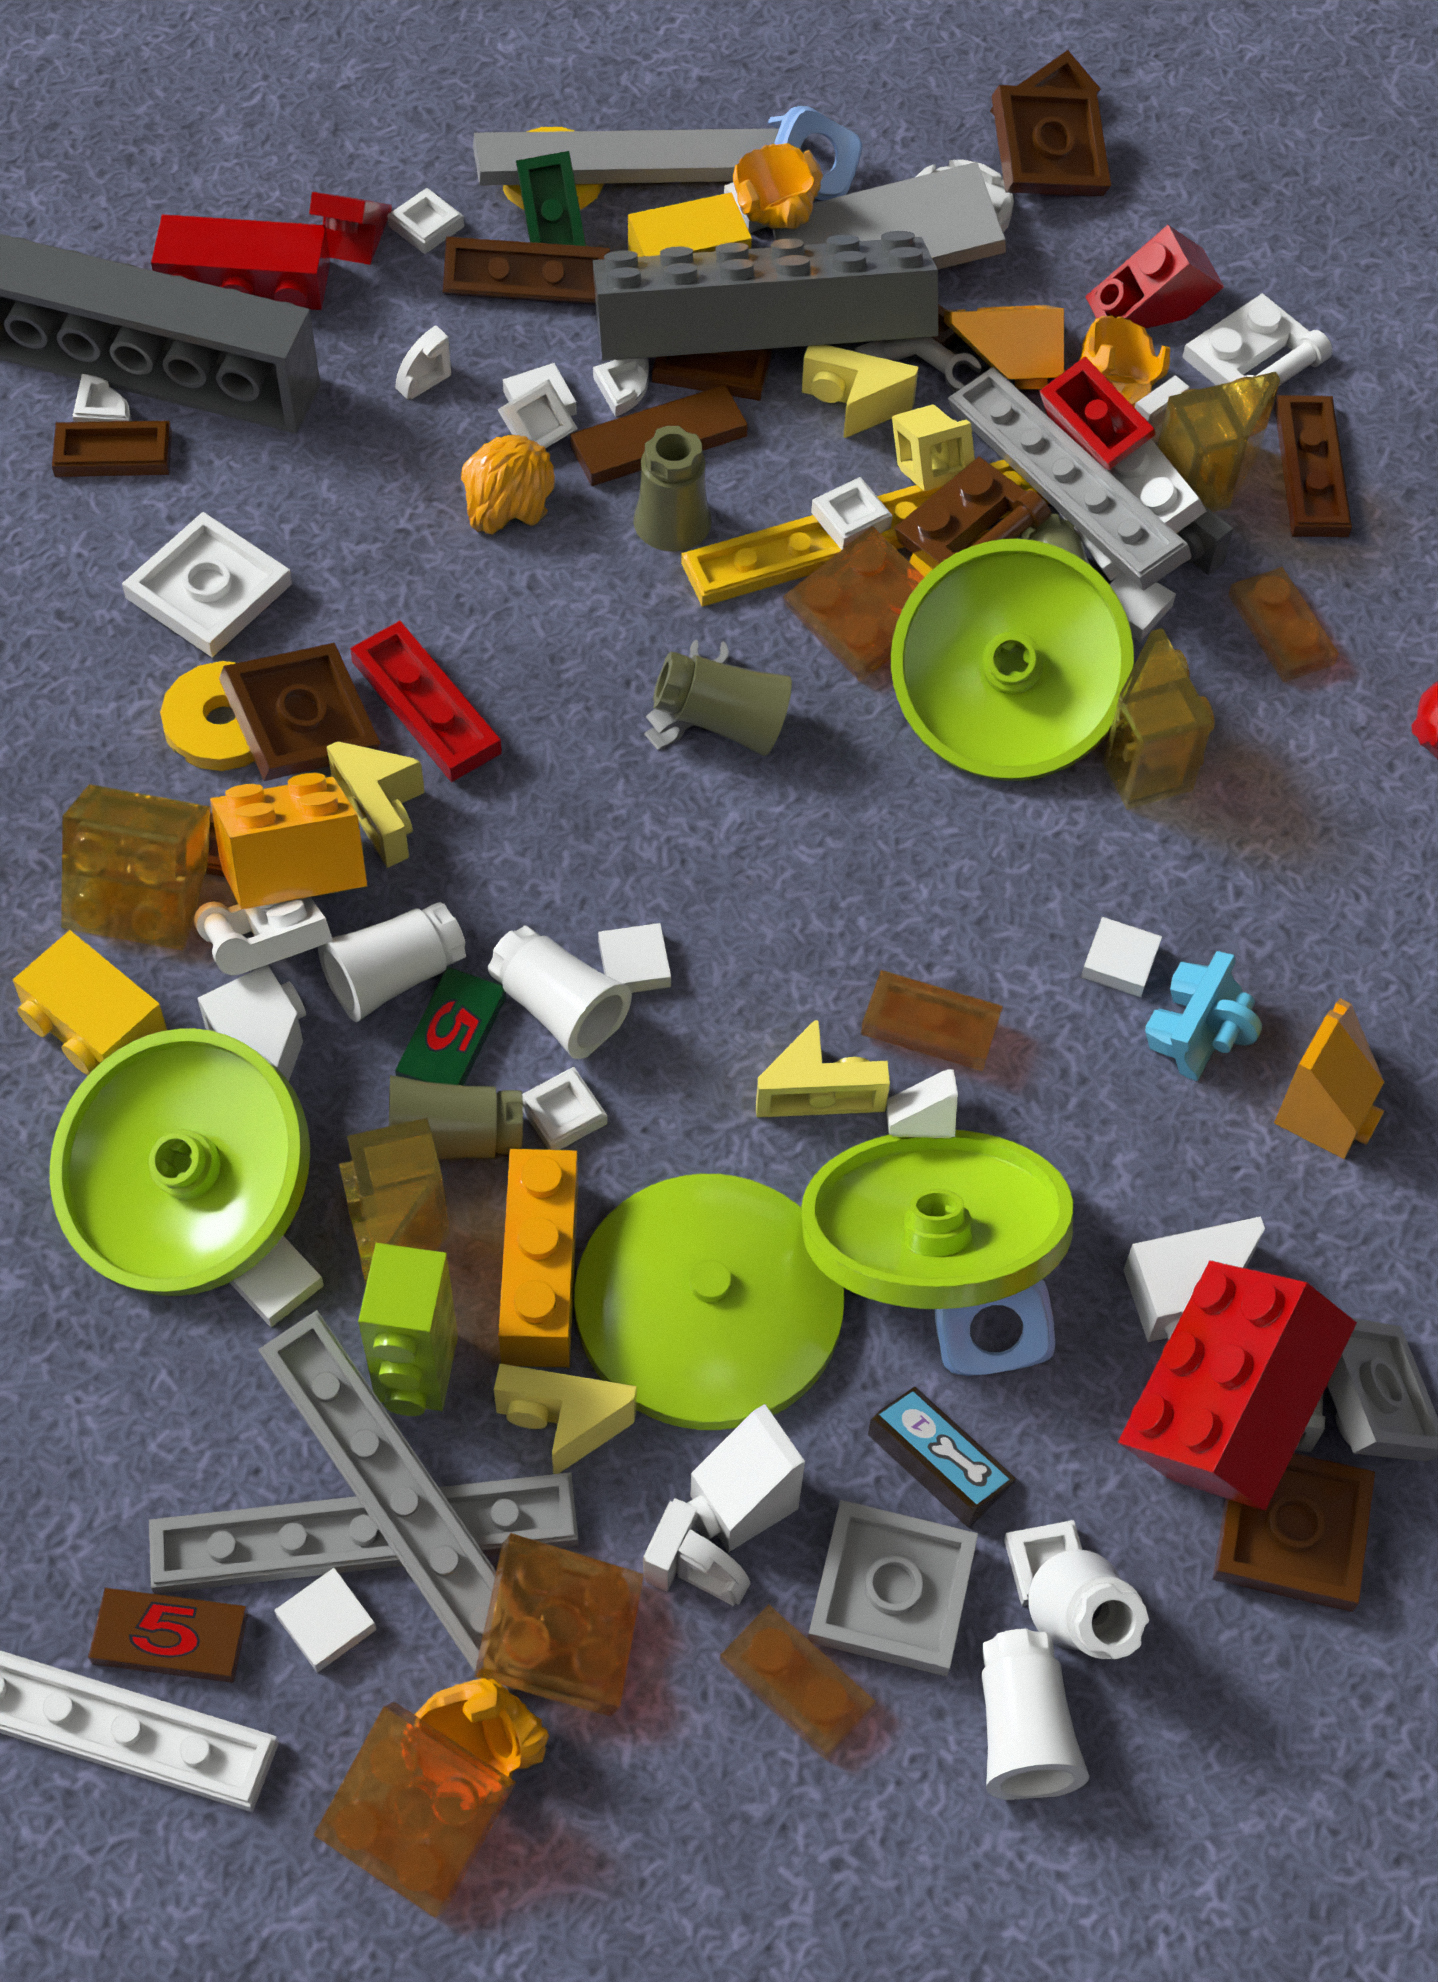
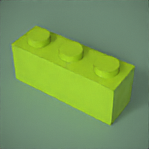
[358,1243,458,1416]

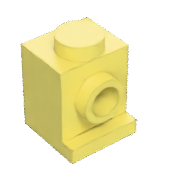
[892,404,975,491]

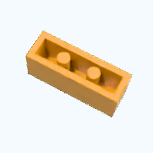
[498,1149,578,1368]

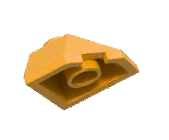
[944,305,1064,389]
[1274,998,1384,1159]

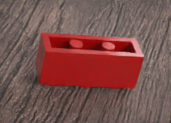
[151,214,330,310]

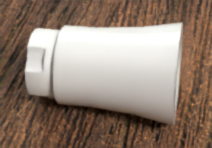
[318,902,466,1022]
[488,925,632,1059]
[1029,1550,1149,1659]
[981,1629,1089,1800]

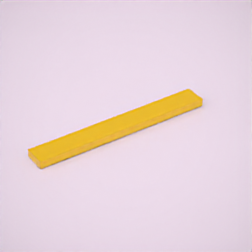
[681,459,1050,607]

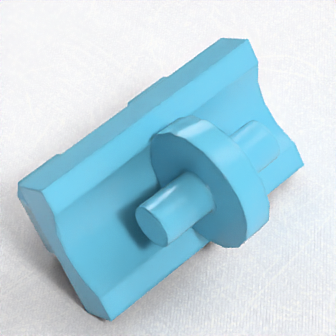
[1145,951,1262,1081]

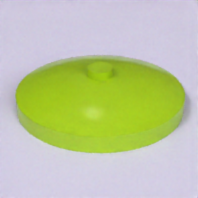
[891,539,1134,781]
[50,1028,310,1296]
[801,1130,1073,1309]
[575,1174,844,1430]

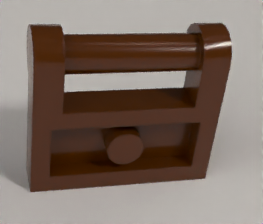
[894,456,1051,569]

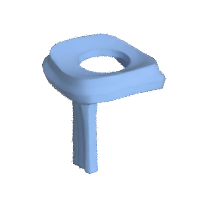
[768,106,862,201]
[934,1279,1055,1376]

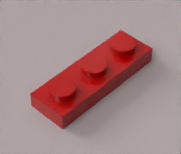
[350,621,502,783]

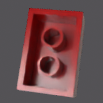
[1117,1260,1357,1511]

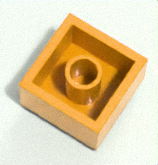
[210,773,367,910]

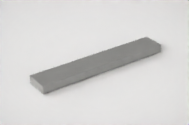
[473,128,780,186]
[948,367,1192,591]
[258,1310,555,1693]
[149,1472,579,1594]

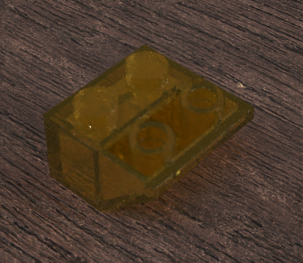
[1157,372,1280,512]
[1103,628,1215,810]
[61,784,210,951]
[339,1118,450,1284]

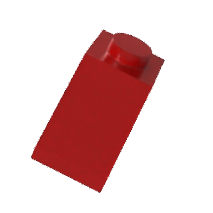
[1039,356,1156,470]

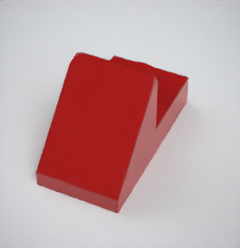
[309,192,392,265]

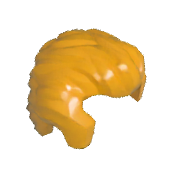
[733,143,823,229]
[1079,316,1170,408]
[461,435,555,535]
[410,1678,549,1805]

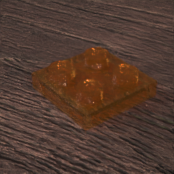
[783,526,924,681]
[474,1533,644,1717]
[314,1702,516,1918]

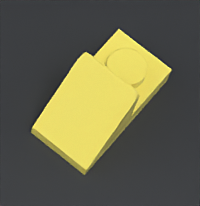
[802,345,919,438]
[327,741,425,868]
[756,1020,890,1117]
[494,1364,637,1474]

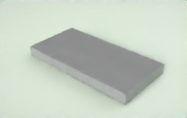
[772,162,1006,269]

